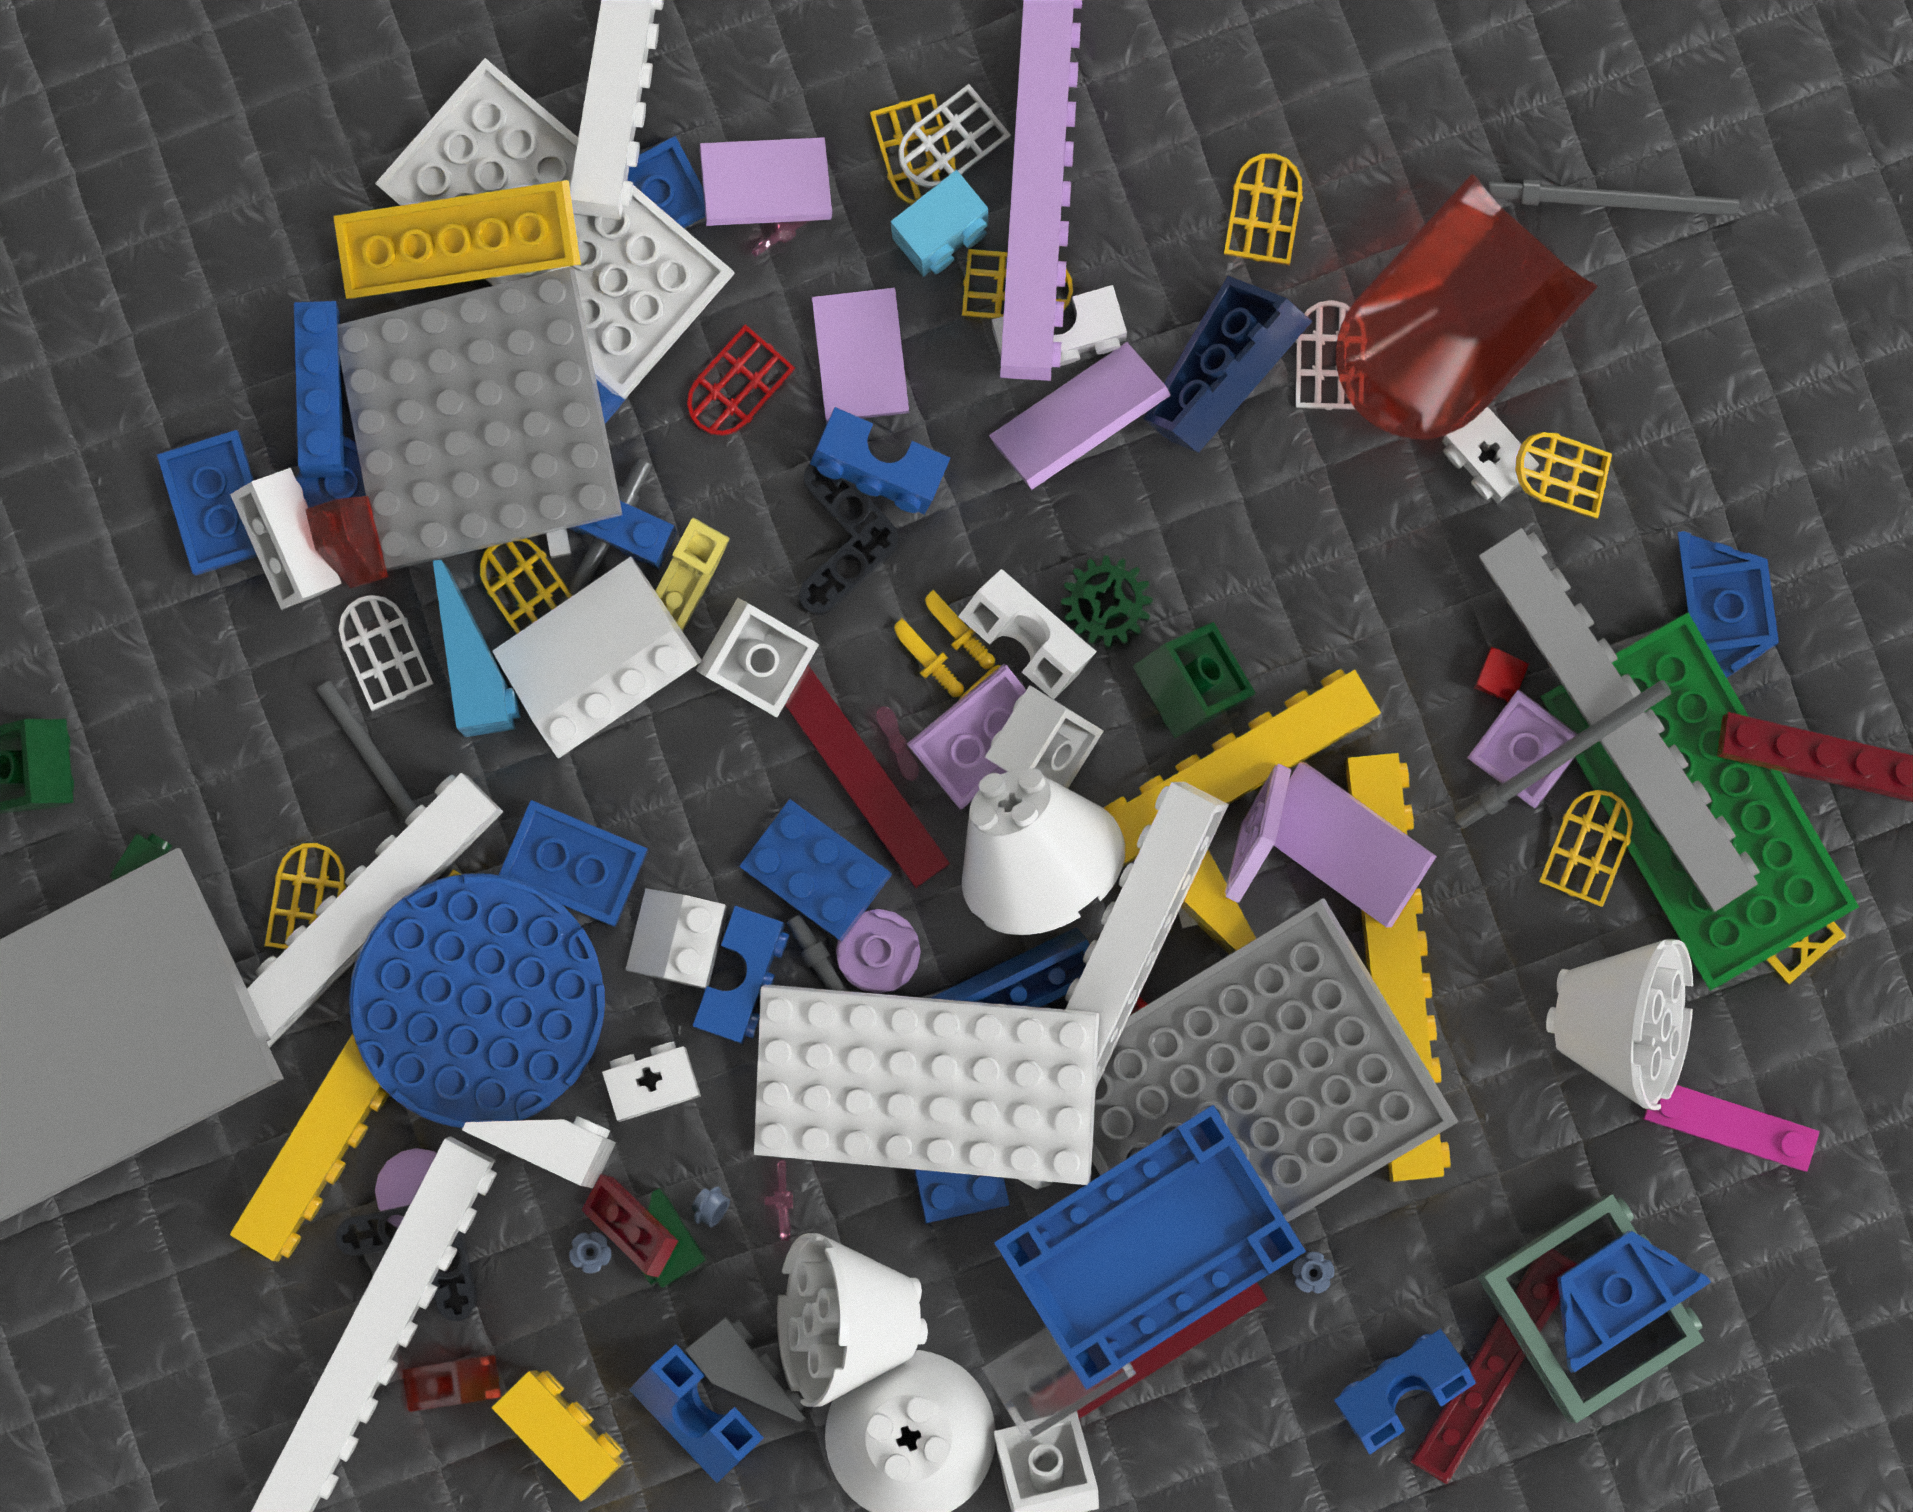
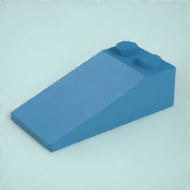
[433,560,521,737]

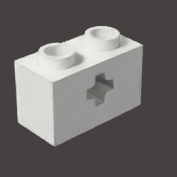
[1442,402,1539,504]
[602,1042,701,1122]

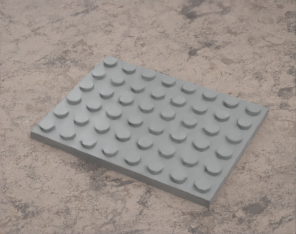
[1092,898,1459,1222]

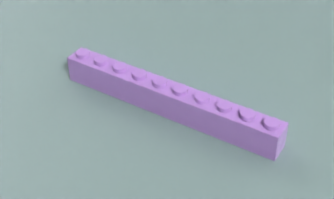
[1000,0,1082,381]

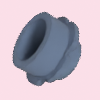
[692,1187,730,1227]
[569,1232,611,1274]
[1292,1251,1335,1294]

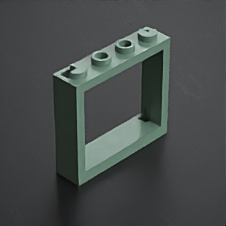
[1477,1194,1704,1423]

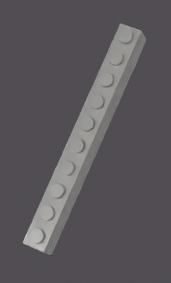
[1479,528,1760,912]

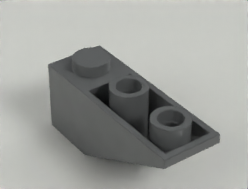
[685,1317,807,1423]

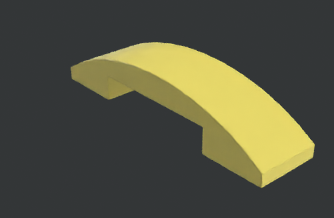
[655,517,730,631]

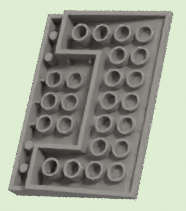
[0,848,284,1222]

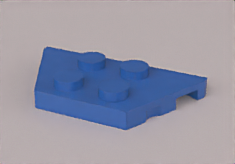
[1678,531,1779,678]
[1557,1231,1711,1372]

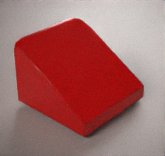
[1474,646,1529,702]

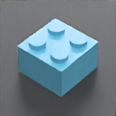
[891,170,988,277]

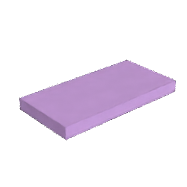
[989,342,1171,490]
[1274,762,1437,927]

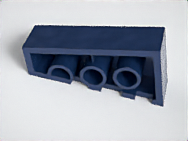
[1143,276,1312,453]

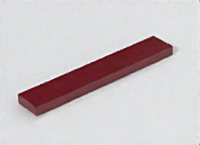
[785,665,950,889]
[1410,1248,1577,1485]
[1029,1282,1268,1420]

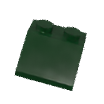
[1133,622,1256,738]
[0,719,74,814]

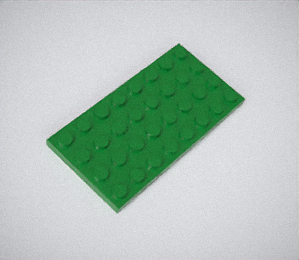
[1540,612,1859,991]

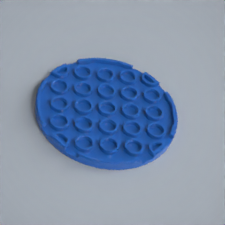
[349,873,605,1128]

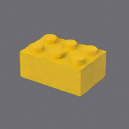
[491,1370,624,1501]

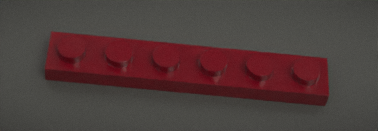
[1717,712,1913,802]

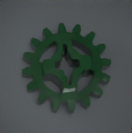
[1061,555,1153,648]

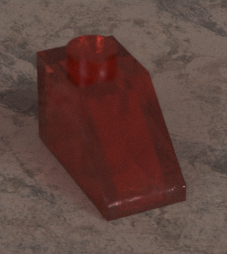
[305,496,388,588]
[402,1355,501,1412]

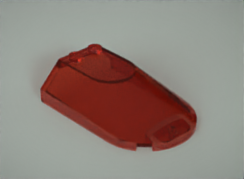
[1336,174,1598,439]

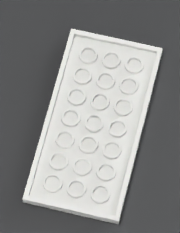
[375,58,735,400]
[754,984,1099,1185]

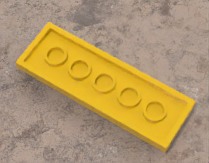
[333,180,581,299]

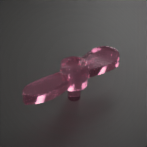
[752,221,809,257]
[877,706,919,781]
[765,1160,793,1241]

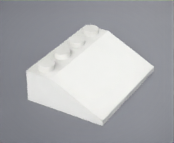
[492,556,702,758]
[462,1116,616,1188]

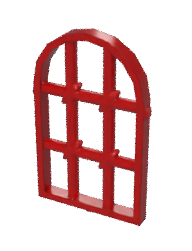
[687,324,796,436]

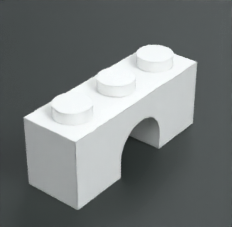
[992,285,1127,366]
[958,569,1097,700]

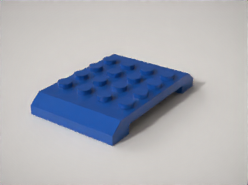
[994,1105,1306,1390]

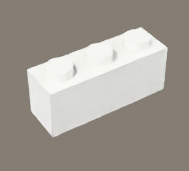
[230,468,342,610]

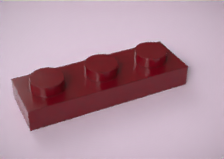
[581,1174,678,1277]

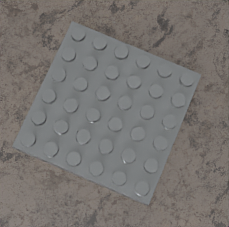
[338,267,623,571]

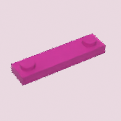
[1643,1085,1820,1172]

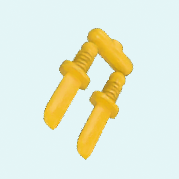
[894,590,1002,700]

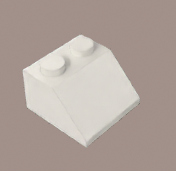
[696,598,819,717]
[985,685,1104,789]
[626,888,728,989]
[994,1411,1099,1512]

